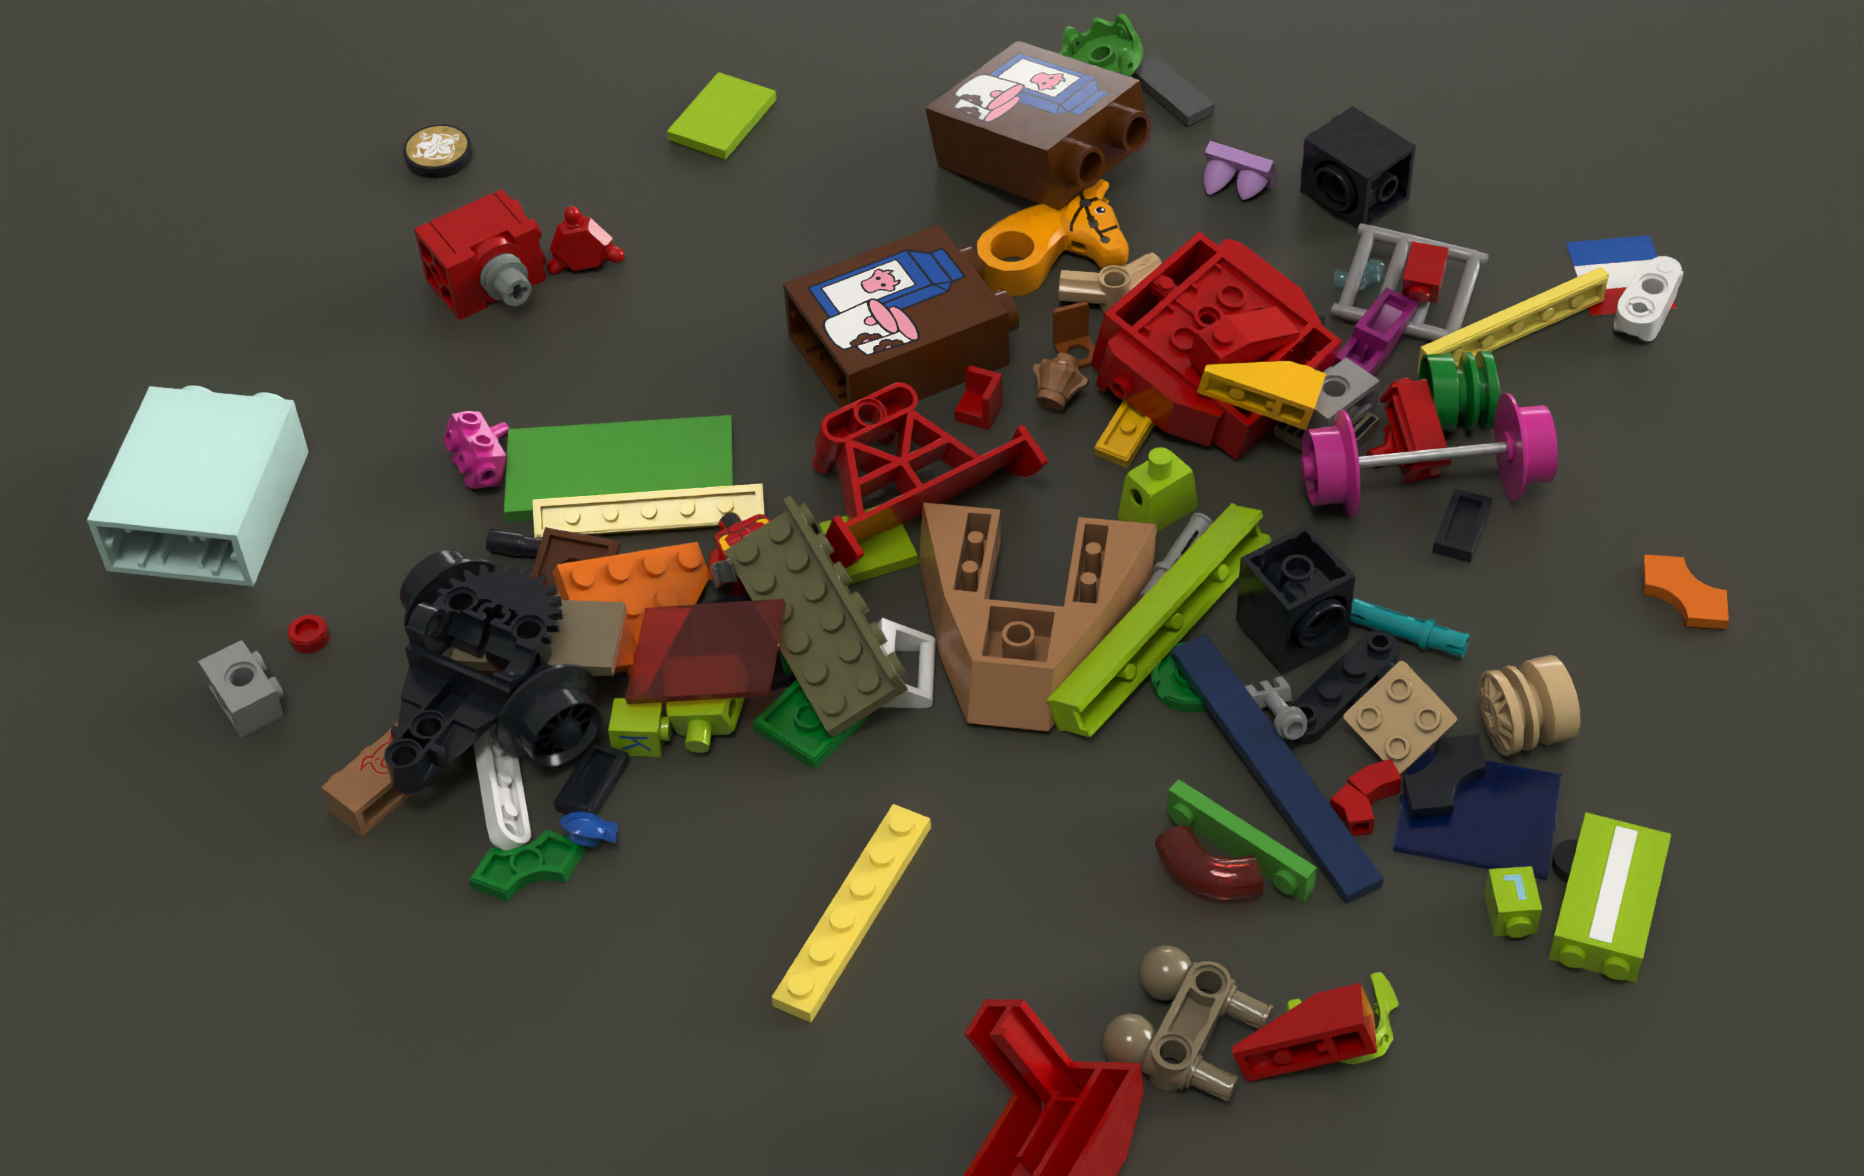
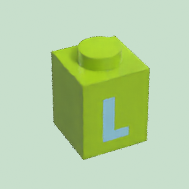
[1484,866,1542,938]

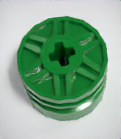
[1419,351,1500,432]

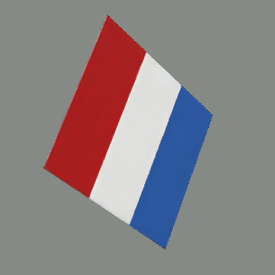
[1566,235,1677,316]

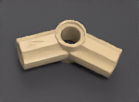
[1059,252,1162,312]

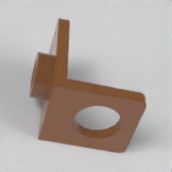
[1053,301,1095,369]

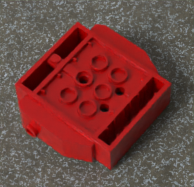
[1090,231,1342,461]

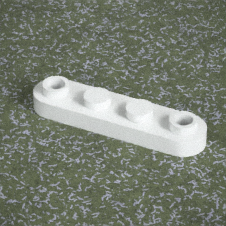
[473,723,531,851]

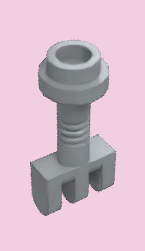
[1245,676,1308,740]

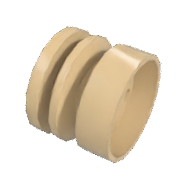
[1478,655,1580,756]

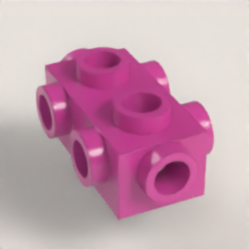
[444,411,509,489]

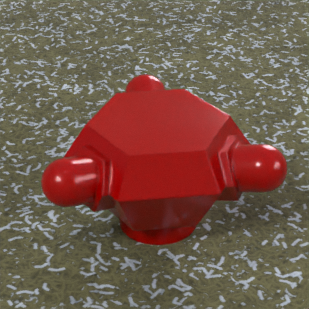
[546,206,625,275]

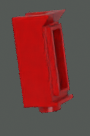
[1379,378,1452,483]

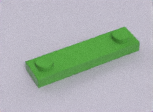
[1167,779,1317,903]

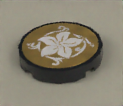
[403,124,472,178]

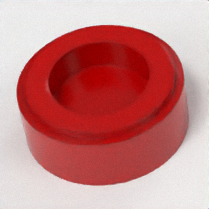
[287,615,330,654]

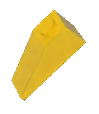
[1197,361,1326,430]

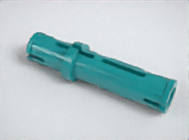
[1350,598,1471,659]

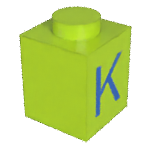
[608,698,672,757]

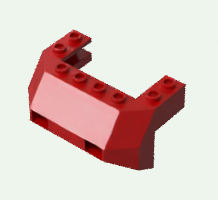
[963,999,1144,1176]

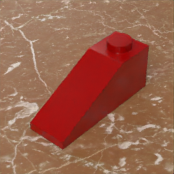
[1188,306,1300,375]
[1232,983,1377,1082]

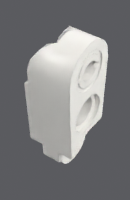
[1613,256,1684,341]

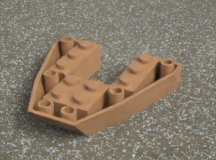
[919,502,1157,732]

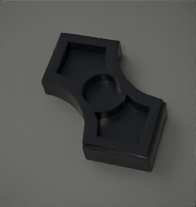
[1403,734,1487,818]

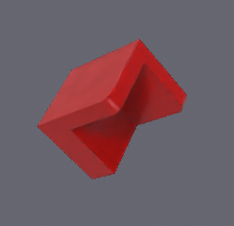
[955,366,1003,430]

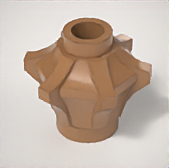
[1033,353,1089,411]

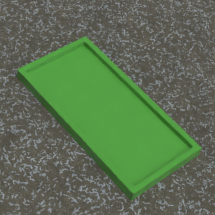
[504,415,734,522]

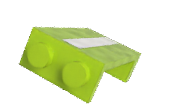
[1549,812,1671,983]

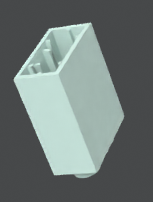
[87,385,309,587]

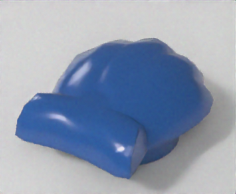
[559,811,619,847]

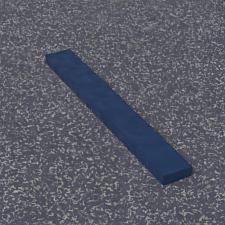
[1171,634,1384,903]

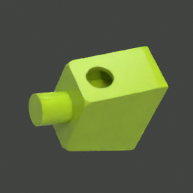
[1118,447,1198,533]
[665,657,751,753]

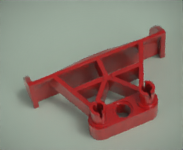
[812,383,1048,568]

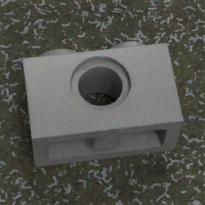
[1307,358,1380,429]
[198,640,285,738]

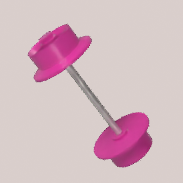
[1300,393,1558,518]

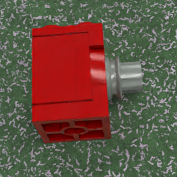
[414,189,547,321]

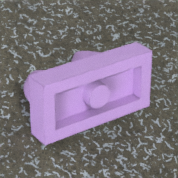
[1204,141,1277,200]

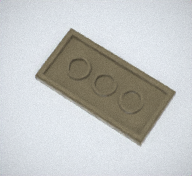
[451,600,627,676]

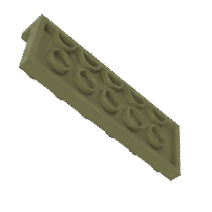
[724,495,908,738]

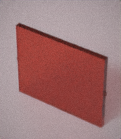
[625,599,786,704]

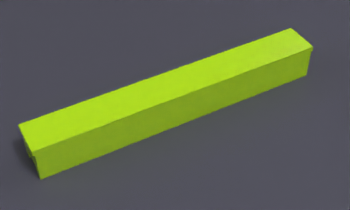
[1046,503,1271,738]

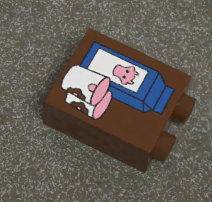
[925,41,1151,210]
[783,224,1020,423]

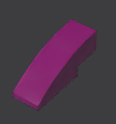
[1333,287,1419,377]

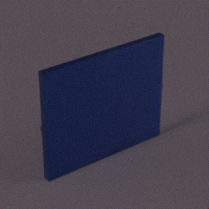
[1393,750,1562,880]

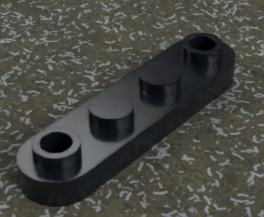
[1289,631,1400,744]

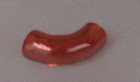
[1155,826,1264,900]

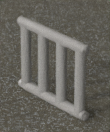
[1330,223,1489,341]

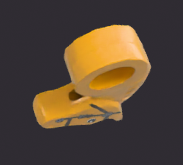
[977,179,1129,296]

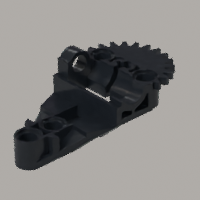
[384,563,563,794]

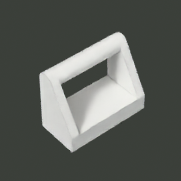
[877,618,936,708]

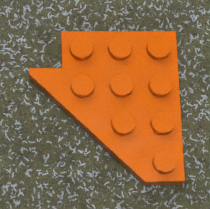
[552,542,709,699]

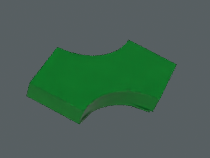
[469,830,586,902]

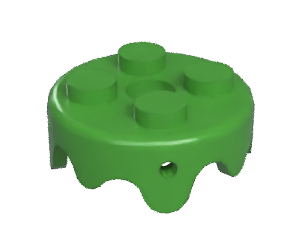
[1058,13,1143,77]

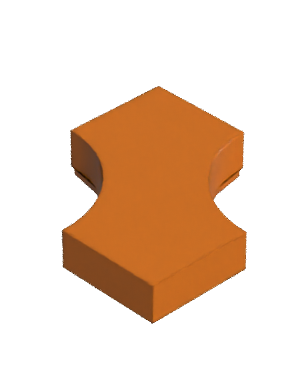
[1642,554,1729,629]

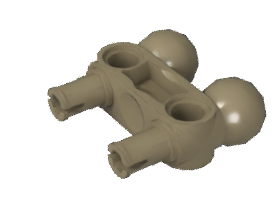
[1101,945,1273,1103]

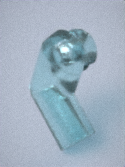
[1333,259,1385,291]

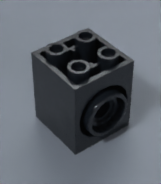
[1300,106,1416,229]
[1236,525,1356,672]

